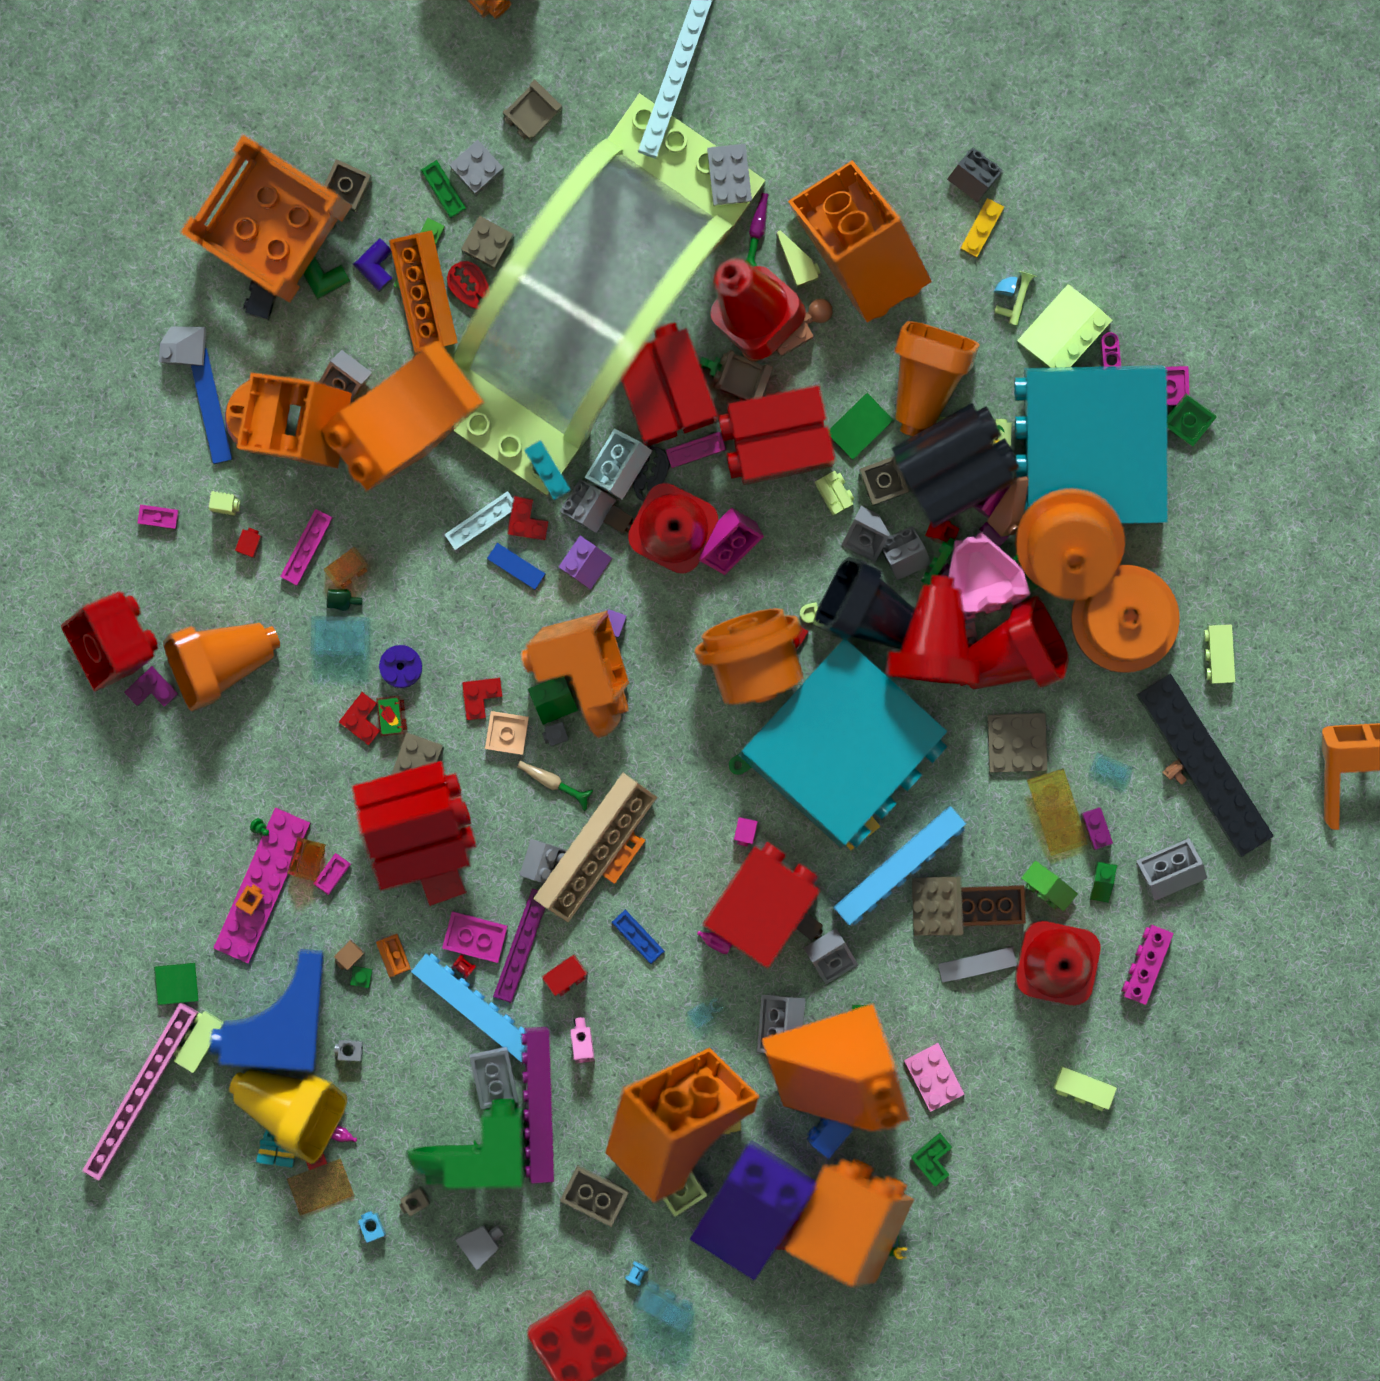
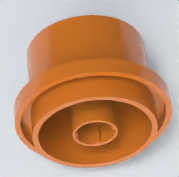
[1016,489,1125,600]
[1071,565,1180,673]
[694,608,804,704]

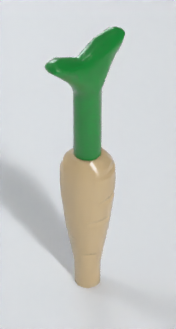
[517,761,593,811]

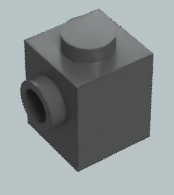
[542,722,569,746]

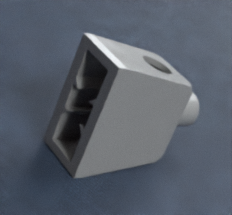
[456,1225,504,1270]

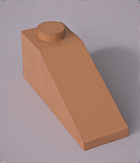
[987,477,1029,537]

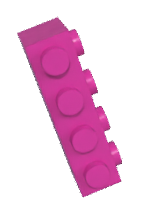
[1121,924,1174,1005]

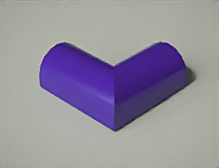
[352,238,393,292]

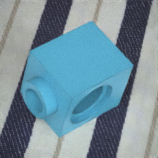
[358,1211,386,1243]

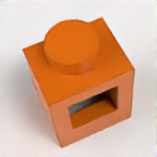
[235,884,265,915]

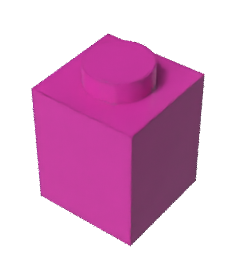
[734,817,758,847]

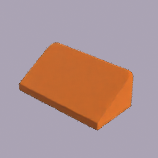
[376,934,411,977]

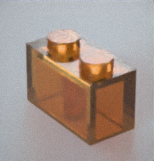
[324,547,369,589]
[287,837,326,882]

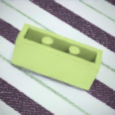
[1204,625,1235,684]
[174,1011,224,1073]
[1053,1066,1117,1111]

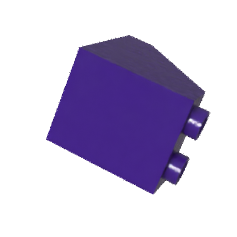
[690,1140,816,1281]

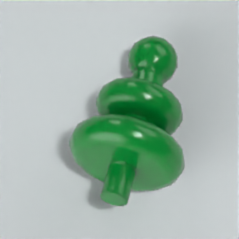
[250,818,269,836]

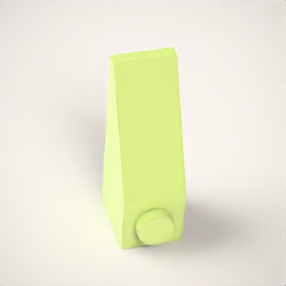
[777,231,821,287]

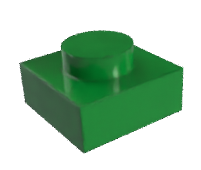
[350,966,373,988]

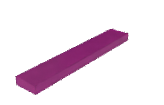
[493,888,545,1003]

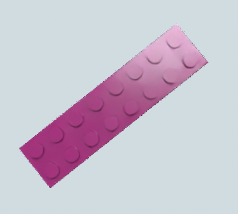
[213,807,310,964]

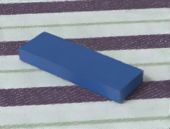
[487,543,545,590]
[611,909,665,964]

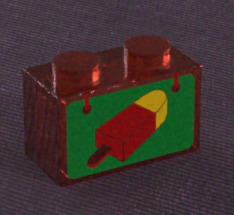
[376,696,408,737]

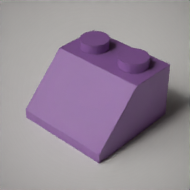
[559,536,612,590]

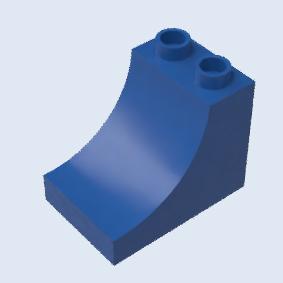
[210,949,323,1070]

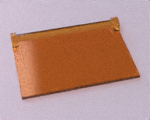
[287,1158,354,1216]

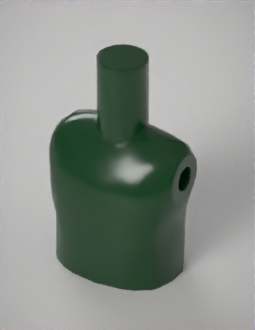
[326,588,363,611]

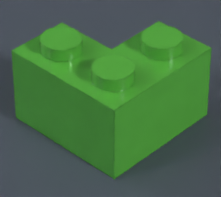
[1021,860,1078,912]

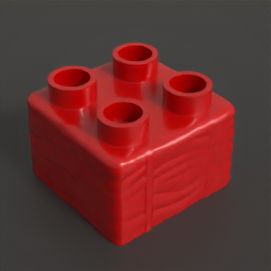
[61,591,158,691]
[527,1290,628,1381]

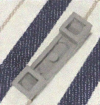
[938,946,1017,983]

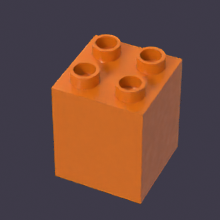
[786,1159,915,1286]

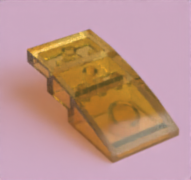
[1027,768,1088,856]

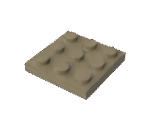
[987,713,1047,772]
[912,877,963,936]

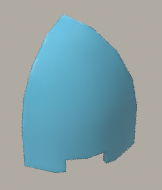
[994,277,1017,297]

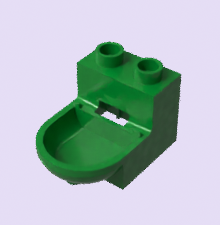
[407,1099,525,1188]

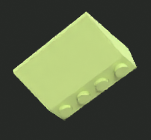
[1017,284,1112,368]

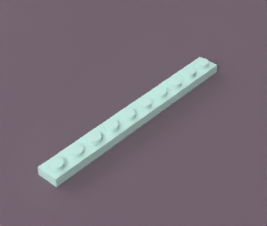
[638,0,712,159]

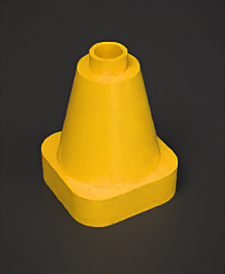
[229,1069,347,1164]

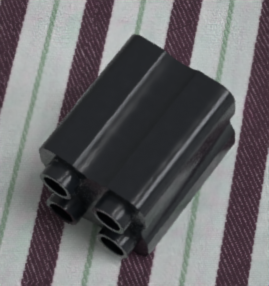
[892,403,1020,528]

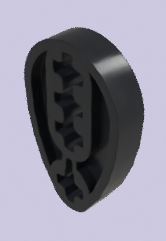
[633,446,669,501]

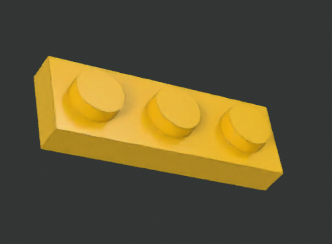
[960,198,1004,258]

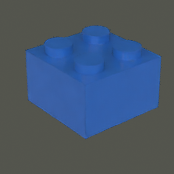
[807,1117,853,1159]

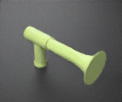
[994,271,1037,325]

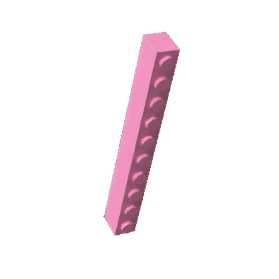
[82,1003,199,1180]

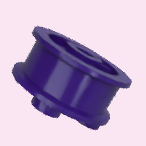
[379,645,422,688]

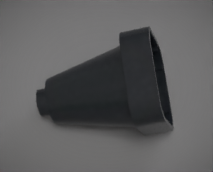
[813,557,915,650]

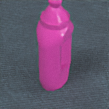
[697,931,732,954]
[331,1125,357,1142]

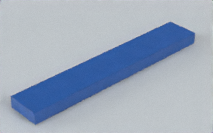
[191,348,233,464]

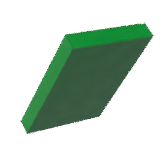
[829,393,894,460]

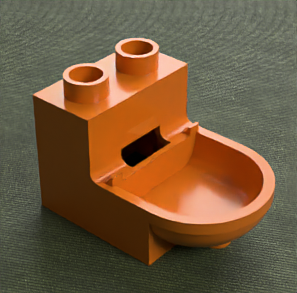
[225,373,352,468]
[522,611,629,738]

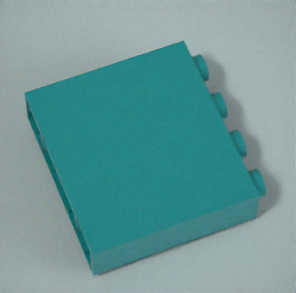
[1014,365,1168,523]
[739,639,948,848]

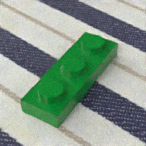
[920,537,955,590]

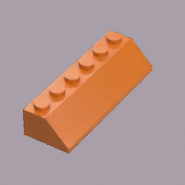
[389,230,458,352]

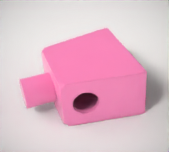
[571,1018,595,1064]

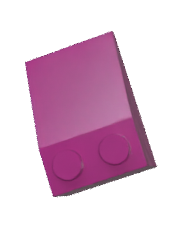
[699,507,764,575]

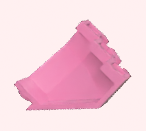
[949,532,1030,620]

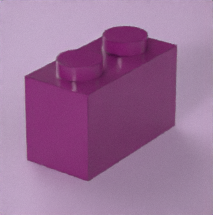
[1081,807,1113,850]

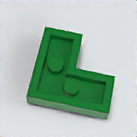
[910,1132,952,1187]

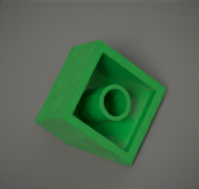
[528,675,578,725]

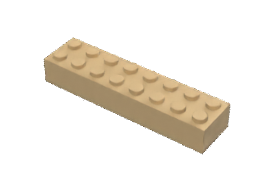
[533,773,657,922]

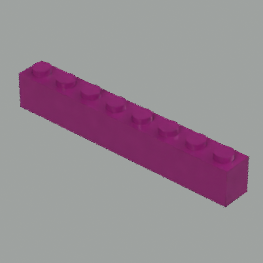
[521,1027,554,1183]

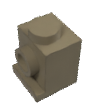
[399,1187,430,1216]

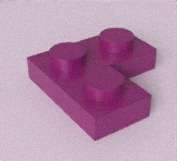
[124,666,178,707]

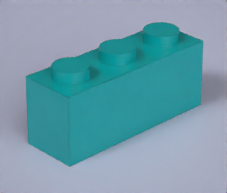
[524,440,571,501]

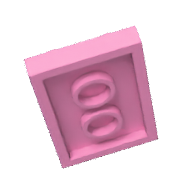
[904,1043,965,1112]

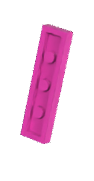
[280,509,333,586]

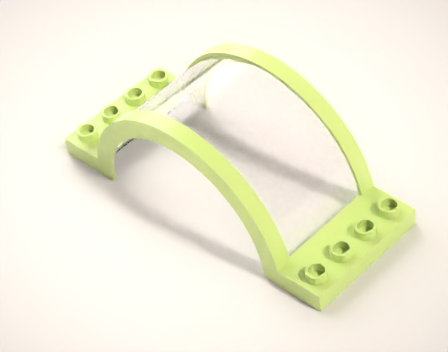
[453,93,765,497]

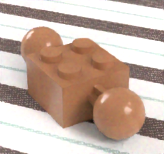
[742,299,833,361]

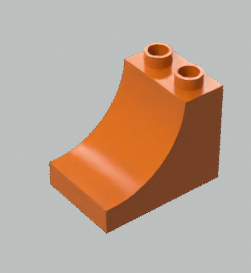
[321,340,484,491]
[605,1048,759,1203]

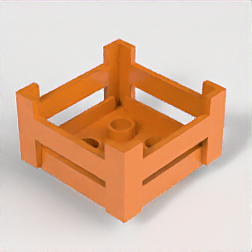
[180,134,352,303]

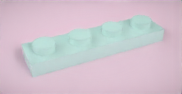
[444,491,513,551]

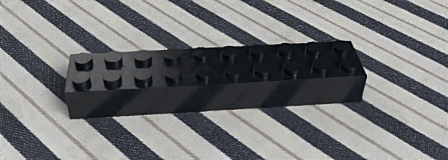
[1136,674,1274,857]

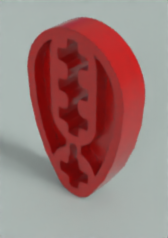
[447,261,490,310]

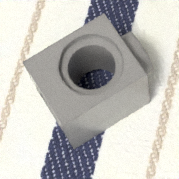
[335,1040,363,1061]

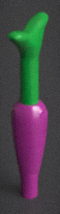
[744,193,769,267]

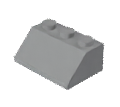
[1137,838,1207,901]
[757,994,805,1053]

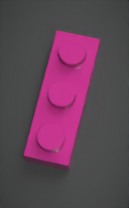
[666,432,726,468]

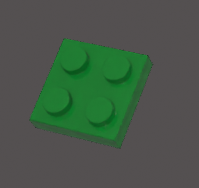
[1167,393,1217,446]

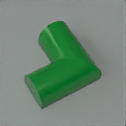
[303,257,351,300]

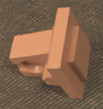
[1162,760,1187,785]

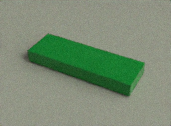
[421,160,467,219]

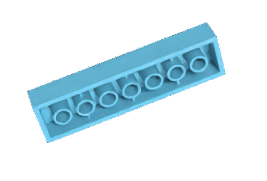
[833,806,966,925]

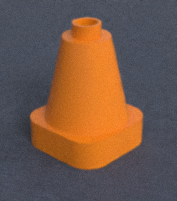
[894,321,980,436]
[163,623,280,711]

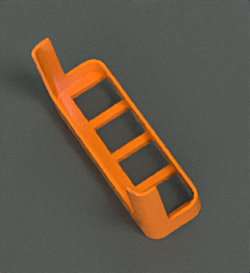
[1322,723,1380,830]

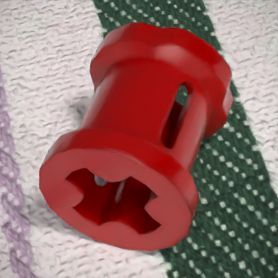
[451,954,476,979]

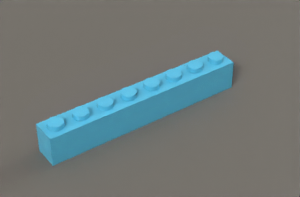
[411,953,525,1065]

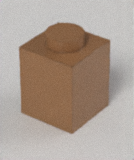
[334,940,365,970]

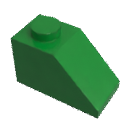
[1090,862,1117,903]

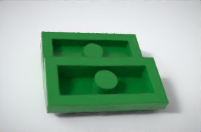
[154,963,199,1005]

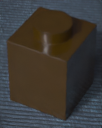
[603,505,633,534]
[795,912,824,941]

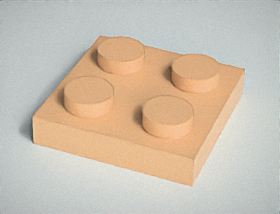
[485,711,529,755]

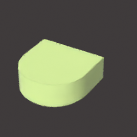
[800,602,818,623]

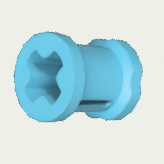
[625,1261,649,1286]

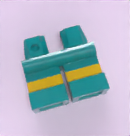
[256,1130,295,1168]

